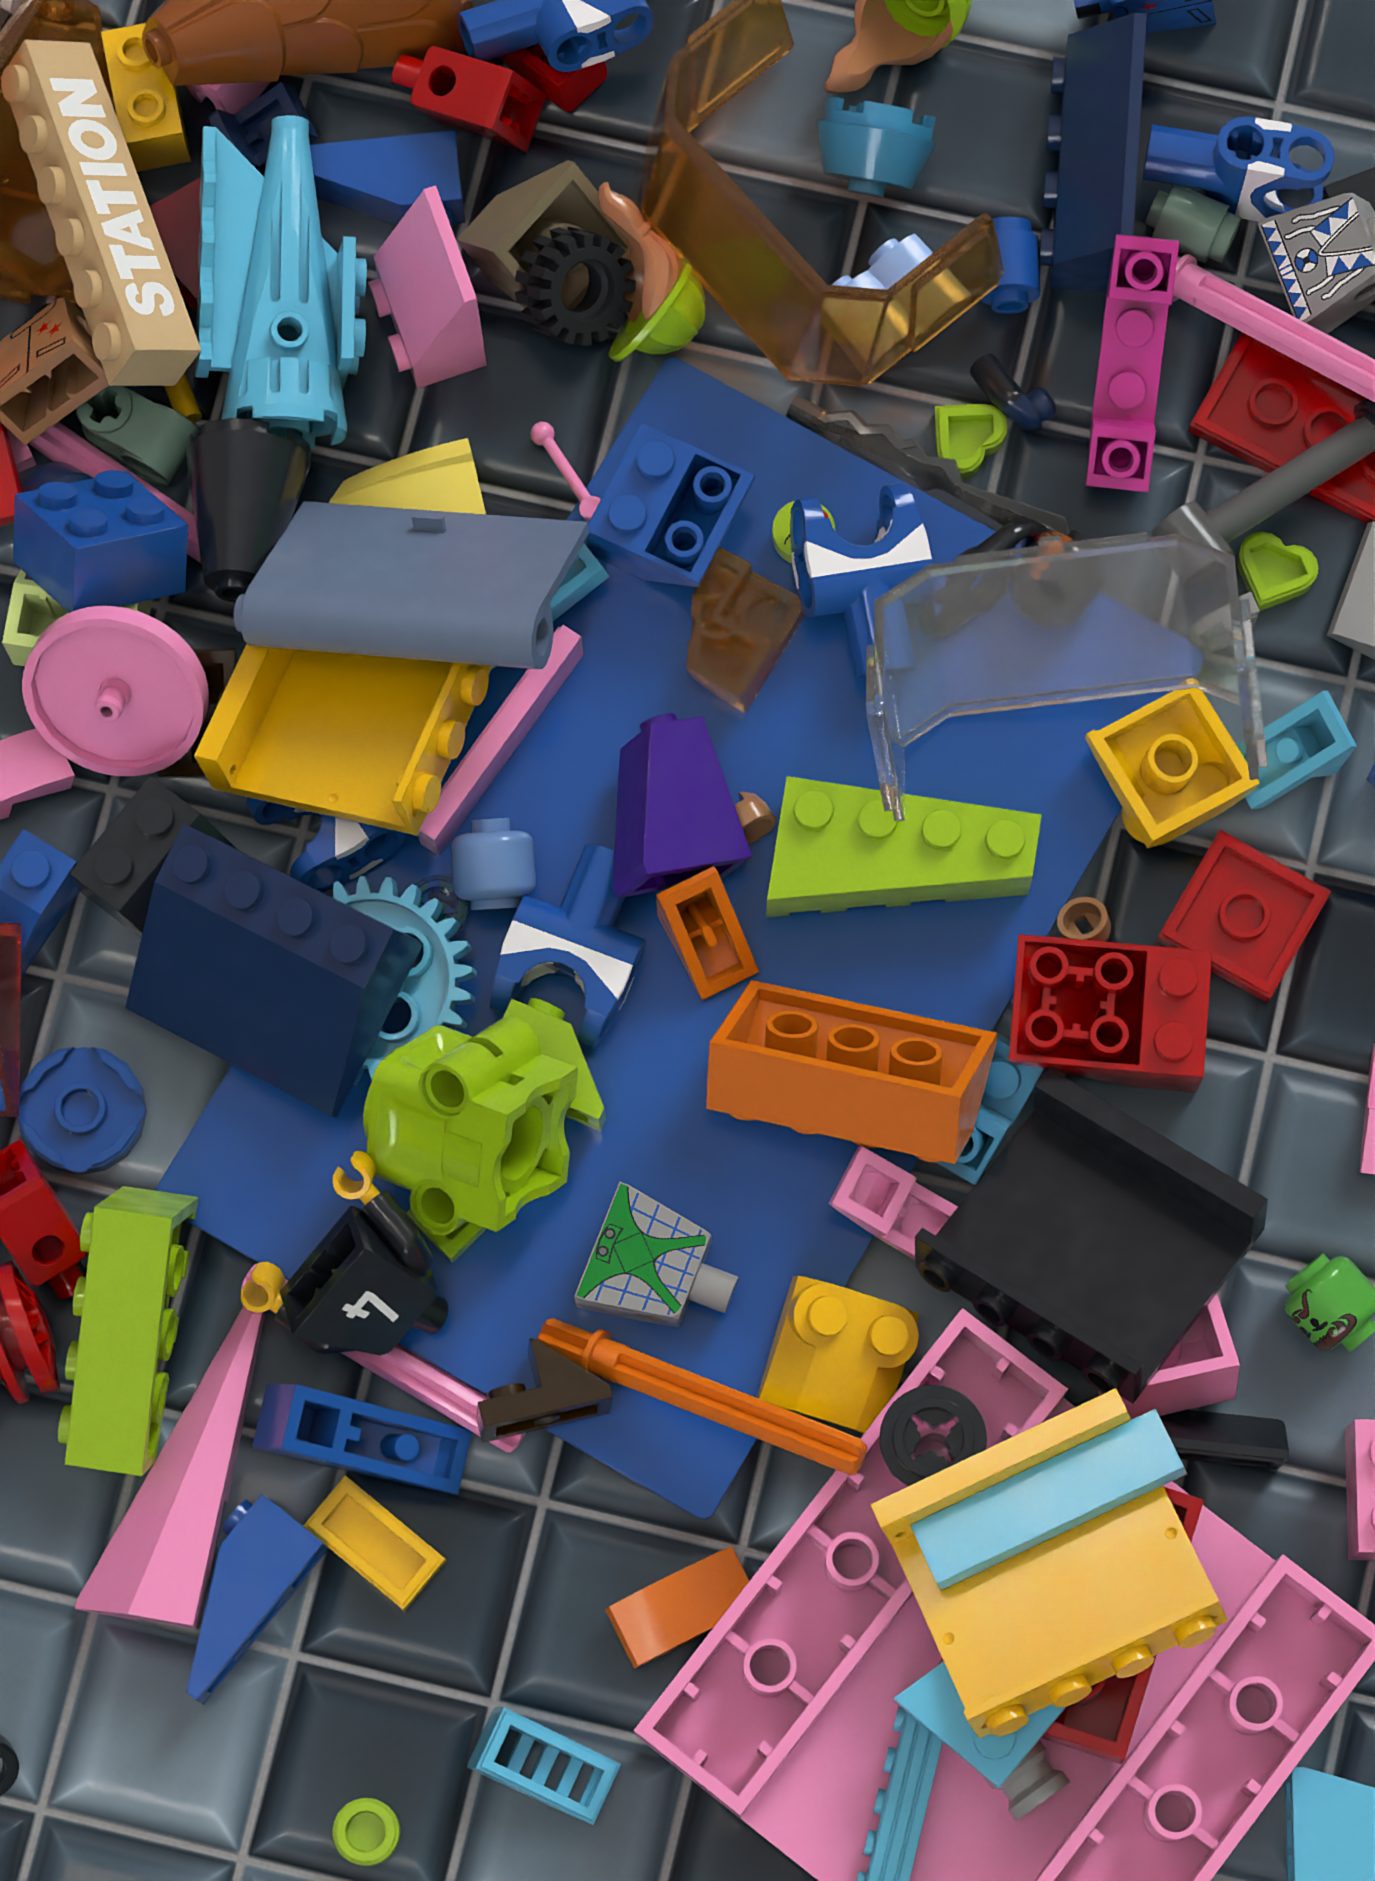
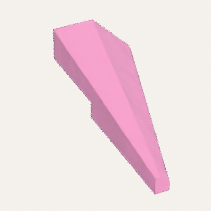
[75,1306,266,1630]

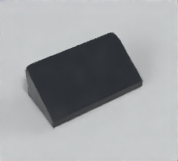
[1159,1410,1289,1470]

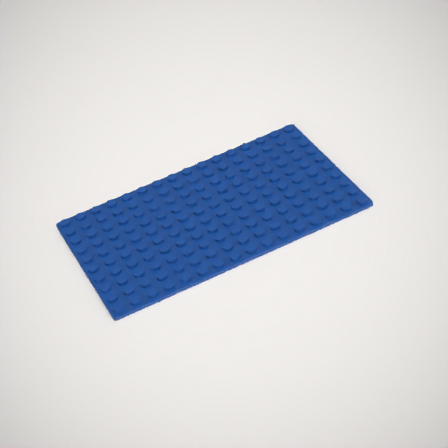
[155,358,1208,1520]

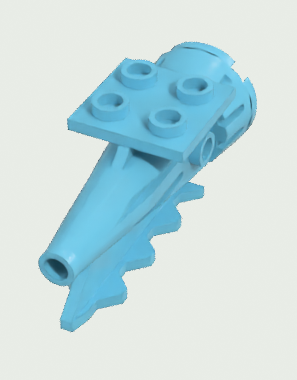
[195,115,367,449]

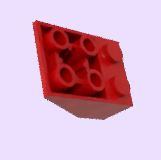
[1008,934,1212,1093]

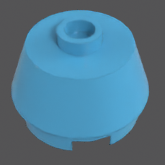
[816,97,937,197]

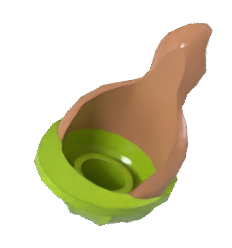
[824,0,972,94]
[598,182,706,362]

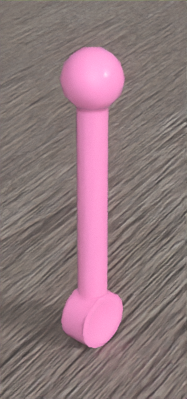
[530,421,601,523]

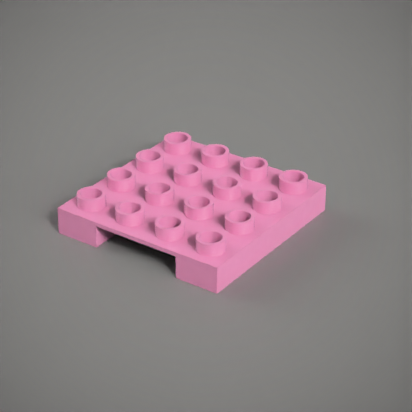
[634,1308,1375,1881]

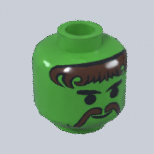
[1284,1253,1375,1352]

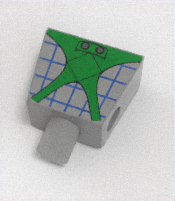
[574,1182,739,1327]

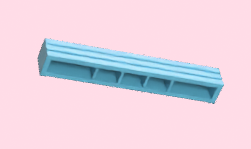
[856,1706,942,1881]

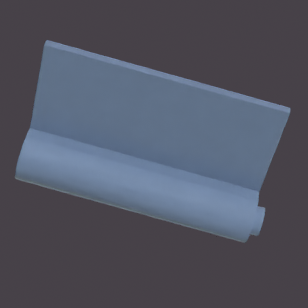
[234,501,589,669]

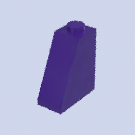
[612,713,752,898]

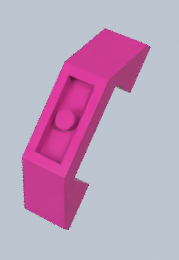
[1086,234,1179,492]

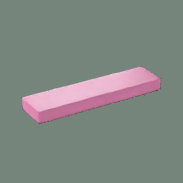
[418,625,584,856]

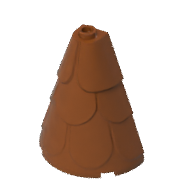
[142,0,473,86]

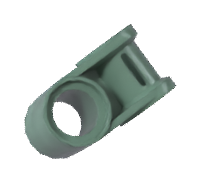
[76,386,200,486]

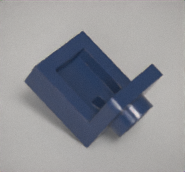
[208,81,319,176]

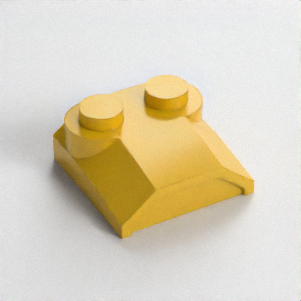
[1084,676,1260,848]
[757,1275,920,1434]

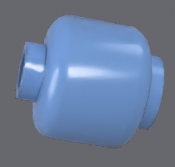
[451,818,536,910]

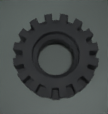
[515,226,636,346]

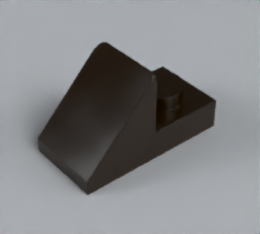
[476,1338,613,1443]

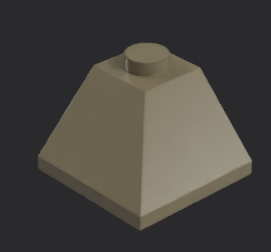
[456,160,631,309]

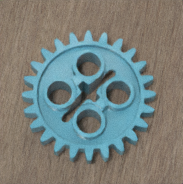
[333,876,477,1085]

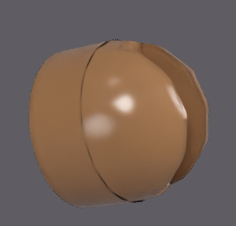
[734,791,776,845]
[1057,897,1111,942]

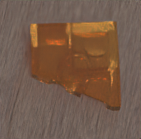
[686,547,806,713]

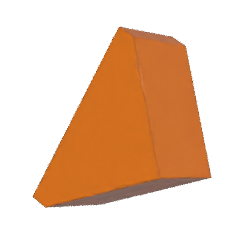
[656,866,759,1000]

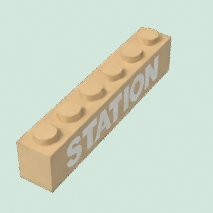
[0,40,201,386]

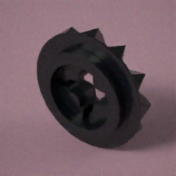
[880,1385,987,1486]

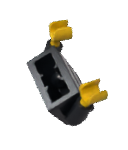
[241,1151,449,1355]

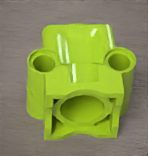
[363,1017,578,1236]

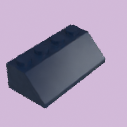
[1039,13,1147,292]

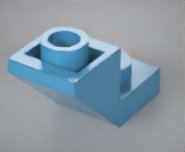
[936,1031,1045,1185]

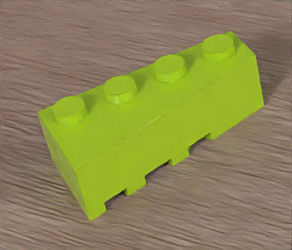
[766,776,1042,918]
[58,1186,199,1476]

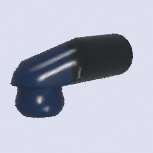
[970,354,1056,430]

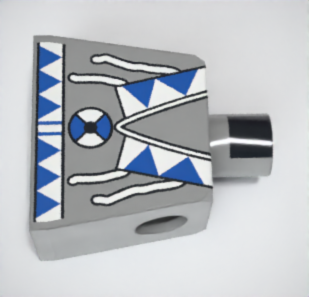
[1257,193,1375,334]

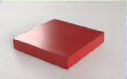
[1156,830,1332,1003]

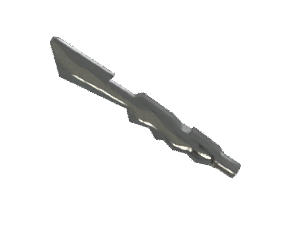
[786,395,1070,545]

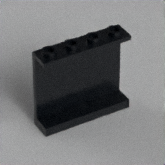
[915,1068,1268,1404]

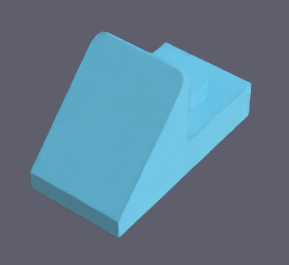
[1237,691,1357,809]

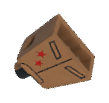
[0,297,109,445]

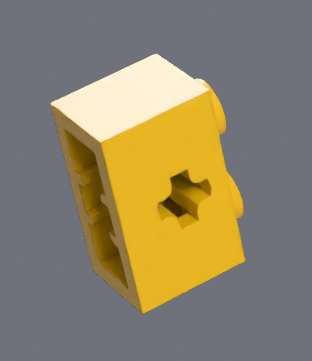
[101,23,191,172]

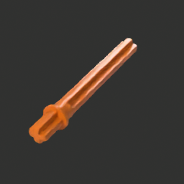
[537,1318,867,1475]

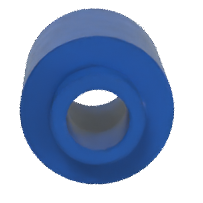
[977,216,1040,314]

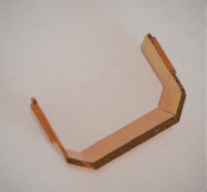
[640,0,1004,386]

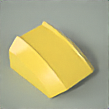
[329,438,486,514]

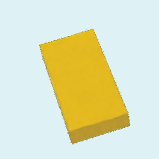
[303,1475,447,1612]

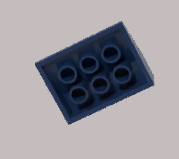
[125,823,424,1118]

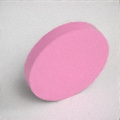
[22,606,209,777]

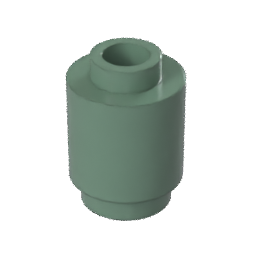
[1145,185,1242,263]

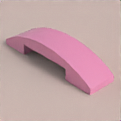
[828,1146,958,1260]

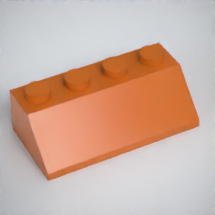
[706,980,997,1164]

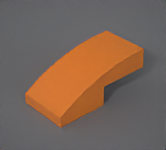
[605,1546,749,1669]

